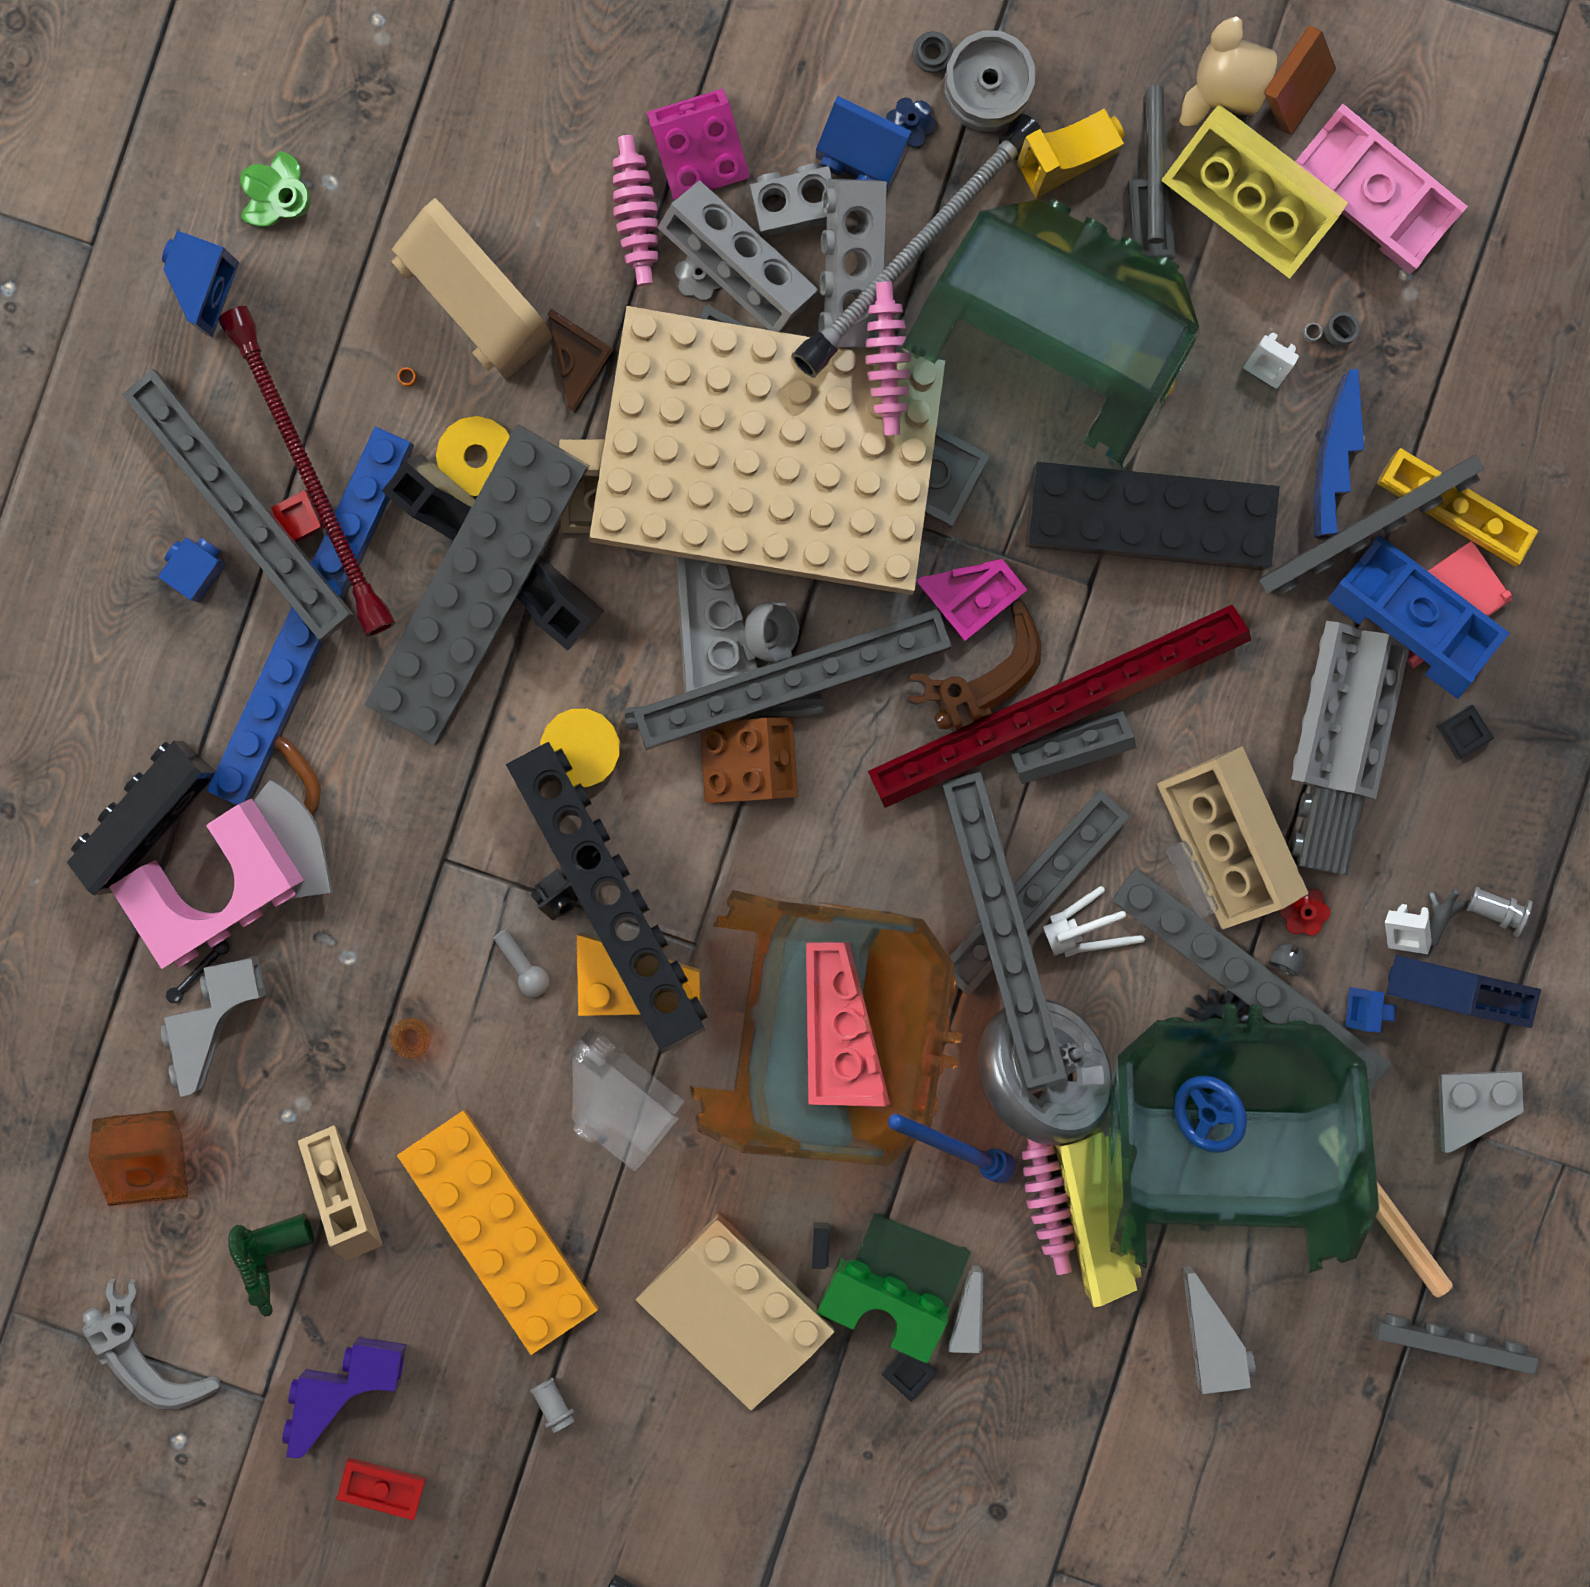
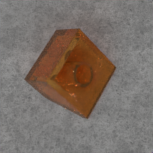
[88,1110,188,1206]

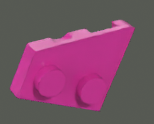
[916,559,1027,641]

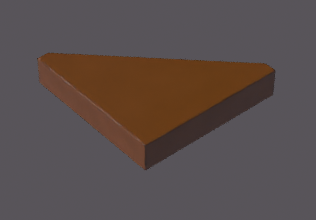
[548,309,614,413]

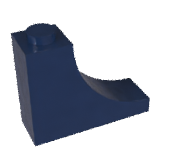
[1386,955,1541,1028]

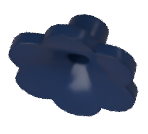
[886,97,936,148]

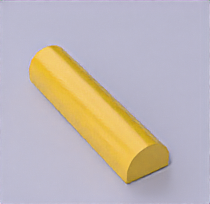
[1377,448,1538,567]

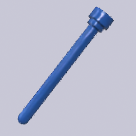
[888,1114,1015,1183]

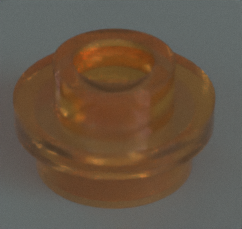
[390,1018,431,1058]

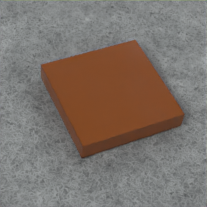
[1264,25,1336,135]

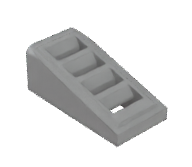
[948,1265,983,1353]

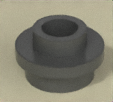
[912,31,953,73]

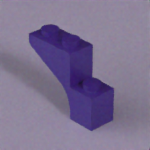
[282,1337,407,1458]

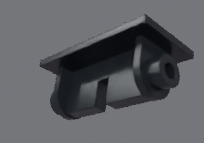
[531,850,601,921]

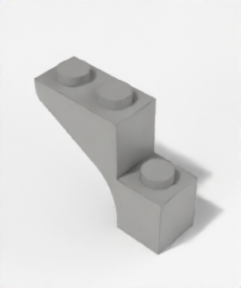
[161,956,266,1097]

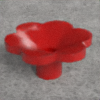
[1279,889,1330,935]

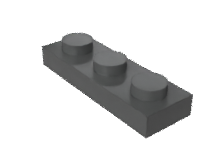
[1009,710,1137,784]

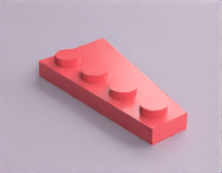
[806,942,890,1106]

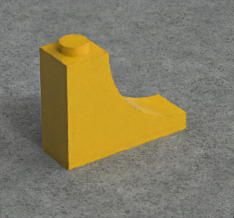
[1017,108,1125,199]

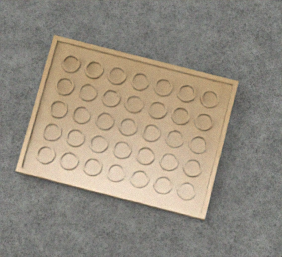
[589,306,946,595]

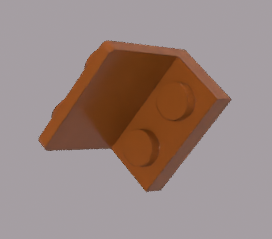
[700,717,798,803]

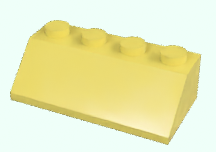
[1054,1127,1142,1307]

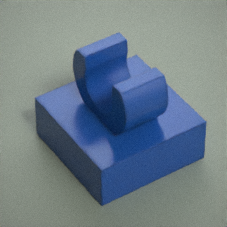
[1345,987,1397,1033]

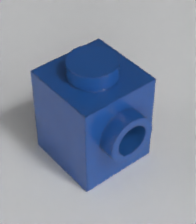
[158,537,226,603]

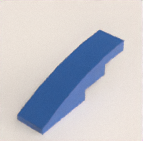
[1314,369,1364,538]

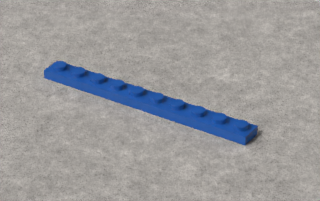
[207,426,414,805]

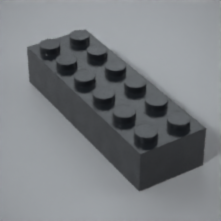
[1025,462,1280,571]

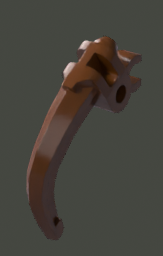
[906,599,1042,731]

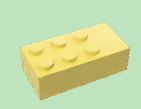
[1161,104,1348,279]

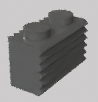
[1290,786,1364,875]

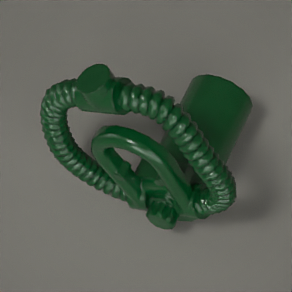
[228,1213,314,1317]

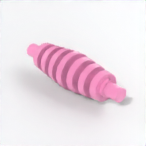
[613,135,658,286]
[865,281,911,436]
[1022,1139,1075,1275]

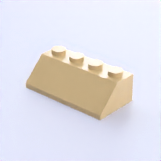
[1156,746,1308,929]

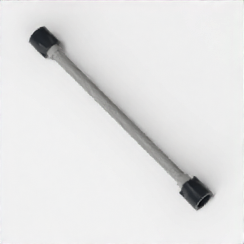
[791,114,1043,378]

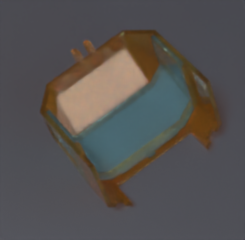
[690,890,963,1166]

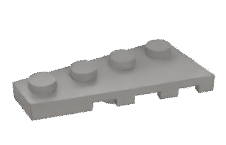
[675,556,758,693]

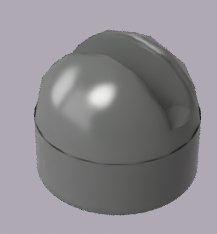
[1324,312,1360,347]
[1269,942,1304,976]

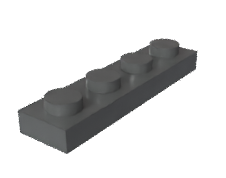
[1369,1313,1539,1375]

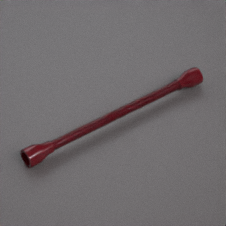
[218,306,395,637]

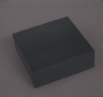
[1436,704,1494,760]
[812,1222,830,1269]
[881,1352,938,1402]

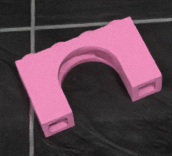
[109,799,304,969]

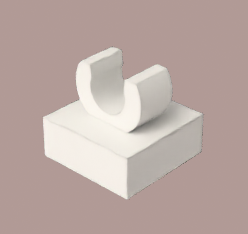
[1243,333,1299,389]
[1385,904,1432,954]

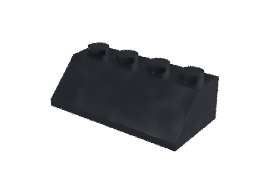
[67,741,216,896]

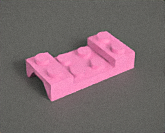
[1295,104,1468,275]

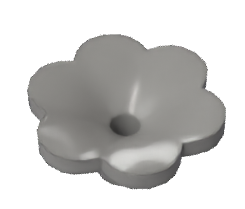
[675,255,721,301]

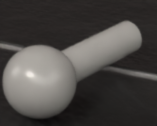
[493,929,550,998]

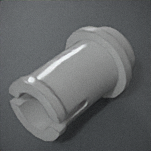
[530,1378,574,1433]

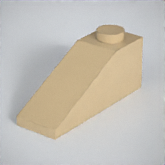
[298,1125,383,1261]

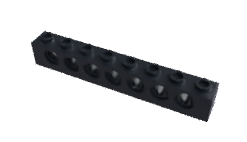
[506,741,708,1054]

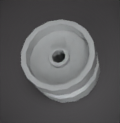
[944,30,1035,132]

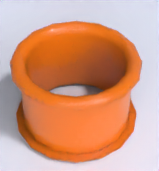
[397,367,417,387]

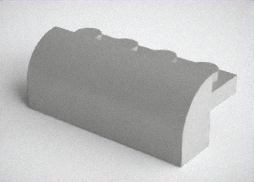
[1291,621,1409,799]

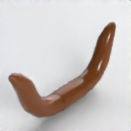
[274,736,321,815]

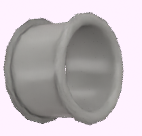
[1303,322,1323,342]

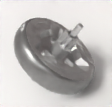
[978,999,1112,1145]

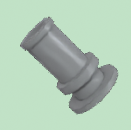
[1466,887,1533,938]

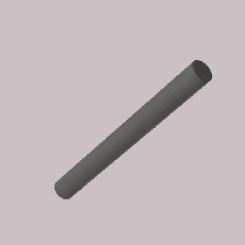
[1148,85,1164,244]

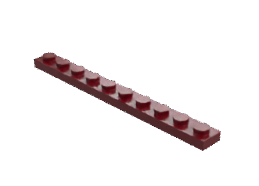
[868,604,1252,808]

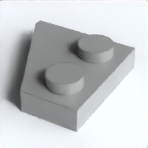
[1438,1071,1524,1153]

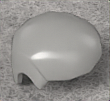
[744,601,800,662]

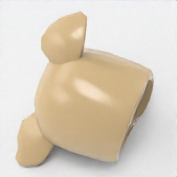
[1179,16,1277,126]

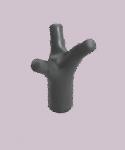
[1428,889,1466,946]

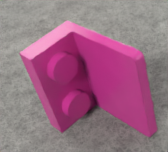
[646,88,749,200]

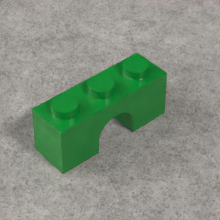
[817,1258,949,1364]

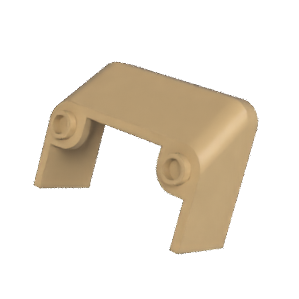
[391,198,554,380]

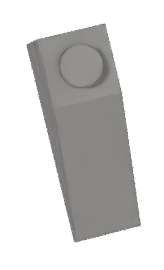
[1182,1266,1256,1394]

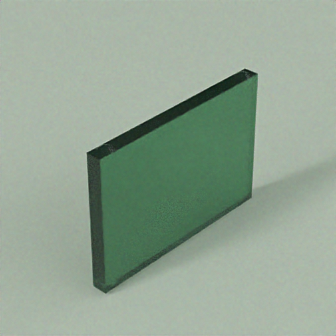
[855,1213,971,1308]

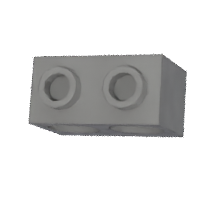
[750,163,832,239]

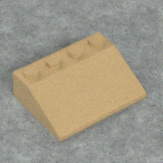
[636,1212,835,1410]

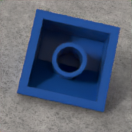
[816,96,912,193]
[162,230,239,337]

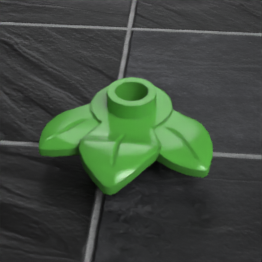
[240,151,311,228]

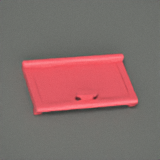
[1407,541,1512,668]

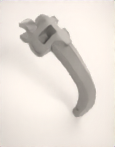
[81,1279,221,1409]

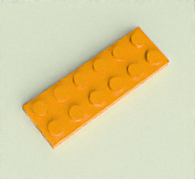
[397,1109,599,1355]

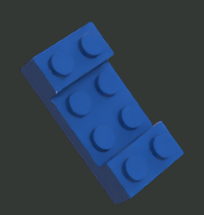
[1327,535,1510,699]

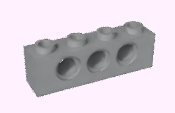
[818,179,887,347]
[657,180,818,332]

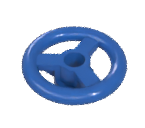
[1174,1076,1247,1153]

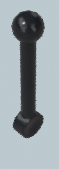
[166,940,230,1004]

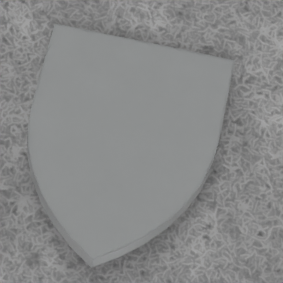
[254,779,333,899]

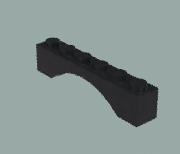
[382,453,604,651]

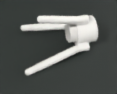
[1043,886,1145,958]

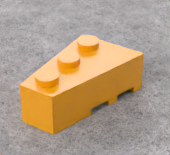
[577,932,702,1016]

